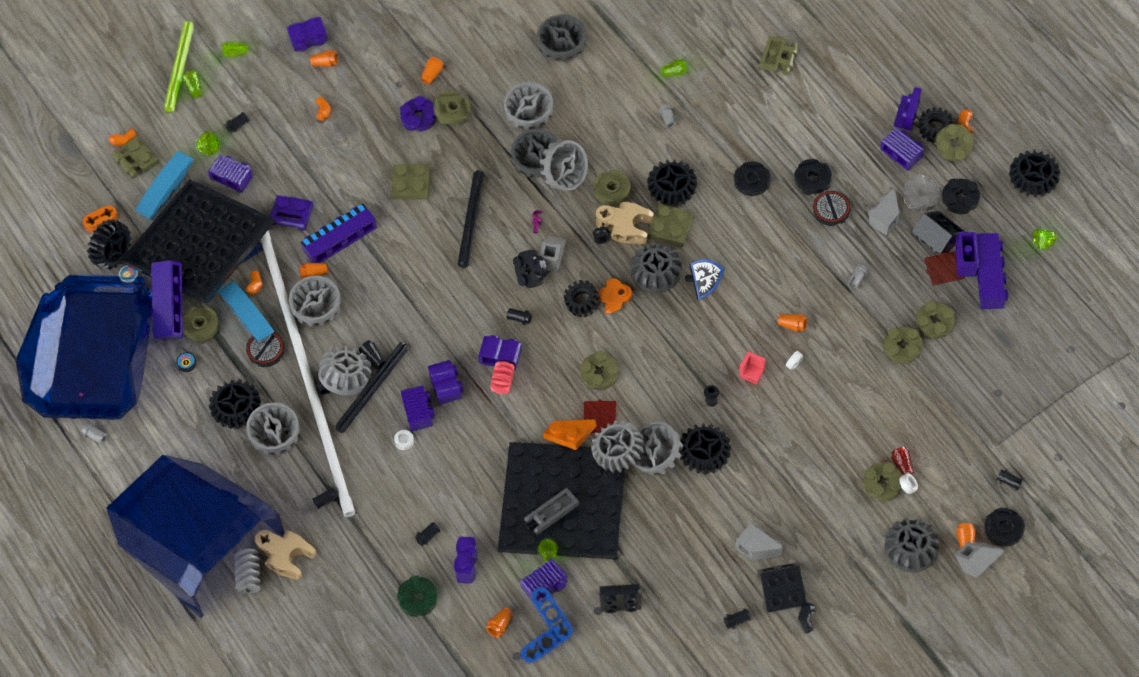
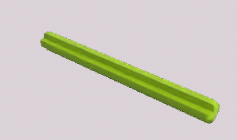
[164,21,194,113]

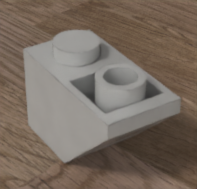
[868,189,899,236]
[539,236,566,273]
[736,523,783,560]
[954,542,1004,578]

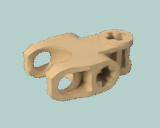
[596,202,654,244]
[255,530,317,580]

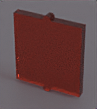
[924,251,965,286]
[584,399,616,433]

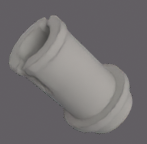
[659,104,677,129]
[847,264,867,289]
[82,423,108,445]

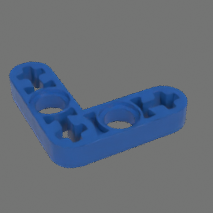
[520,588,573,663]

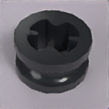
[592,227,611,244]

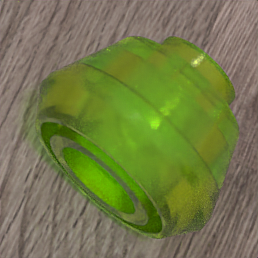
[196,131,220,156]
[1032,229,1058,250]

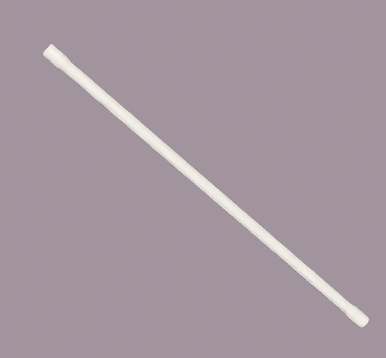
[260,230,355,517]

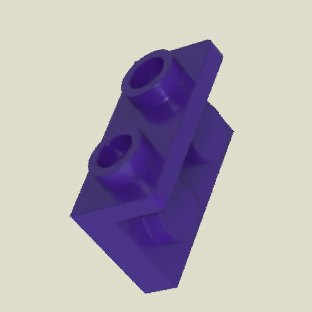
[894,87,922,131]

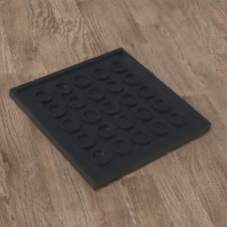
[121,179,275,305]
[498,442,625,560]

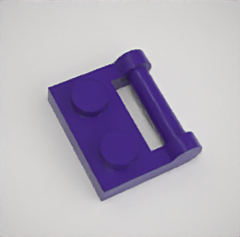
[269,195,313,231]

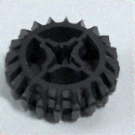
[1009,149,1060,198]
[647,159,697,206]
[87,219,132,270]
[209,378,261,429]
[678,423,731,475]

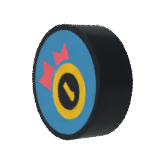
[177,352,197,372]

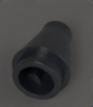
[358,340,385,369]

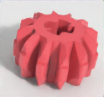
[490,361,515,394]

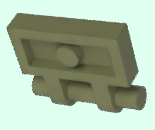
[759,36,799,76]
[112,137,159,178]

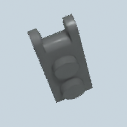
[524,488,579,534]

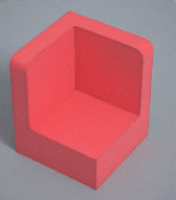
[739,351,766,385]

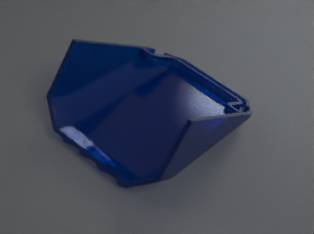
[15,275,152,420]
[106,455,285,618]

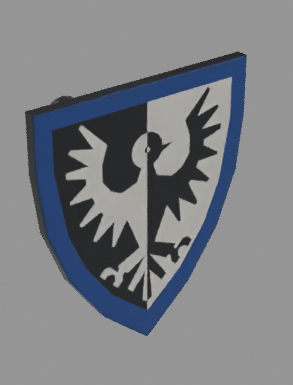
[685,259,724,300]

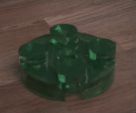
[397,575,438,617]

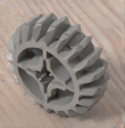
[591,420,645,472]

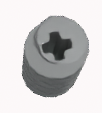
[234,549,261,594]

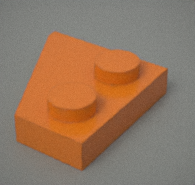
[543,420,597,450]

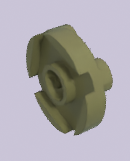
[433,91,471,125]
[935,124,974,162]
[594,170,631,206]
[916,301,955,339]
[183,306,220,344]
[883,327,922,364]
[580,351,619,390]
[863,462,902,502]

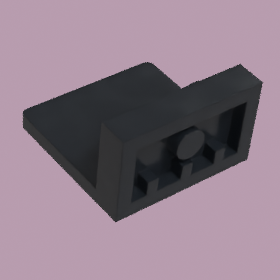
[757,562,807,613]
[599,584,641,613]

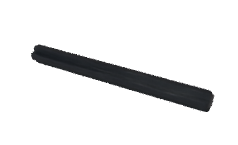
[458,170,484,268]
[335,342,409,433]

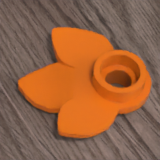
[598,278,632,314]

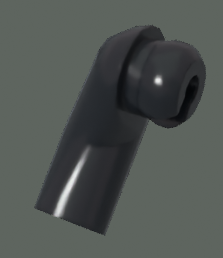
[798,603,816,633]

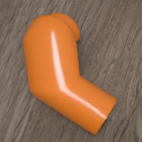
[315,96,331,121]
[957,109,973,134]
[109,128,137,146]
[244,270,263,297]

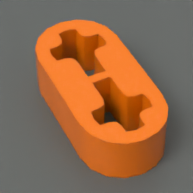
[83,205,118,232]

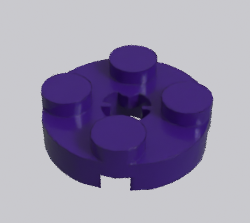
[400,96,436,132]

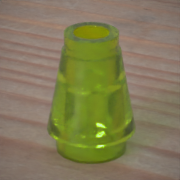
[221,41,248,59]
[660,58,688,78]
[182,70,203,98]
[538,539,558,563]

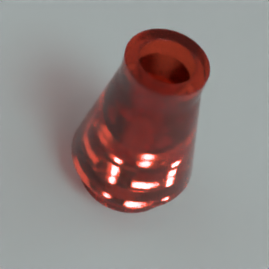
[891,447,914,475]

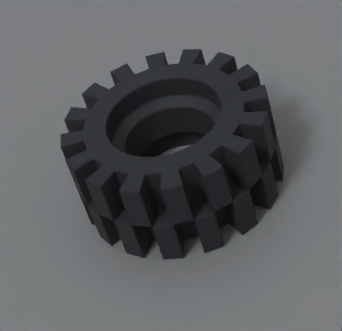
[919,107,953,143]
[563,280,600,317]

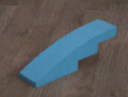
[135,151,194,220]
[218,281,274,342]

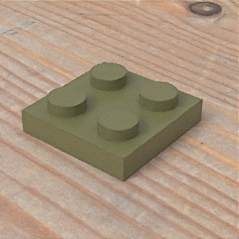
[391,164,430,199]
[647,203,694,247]

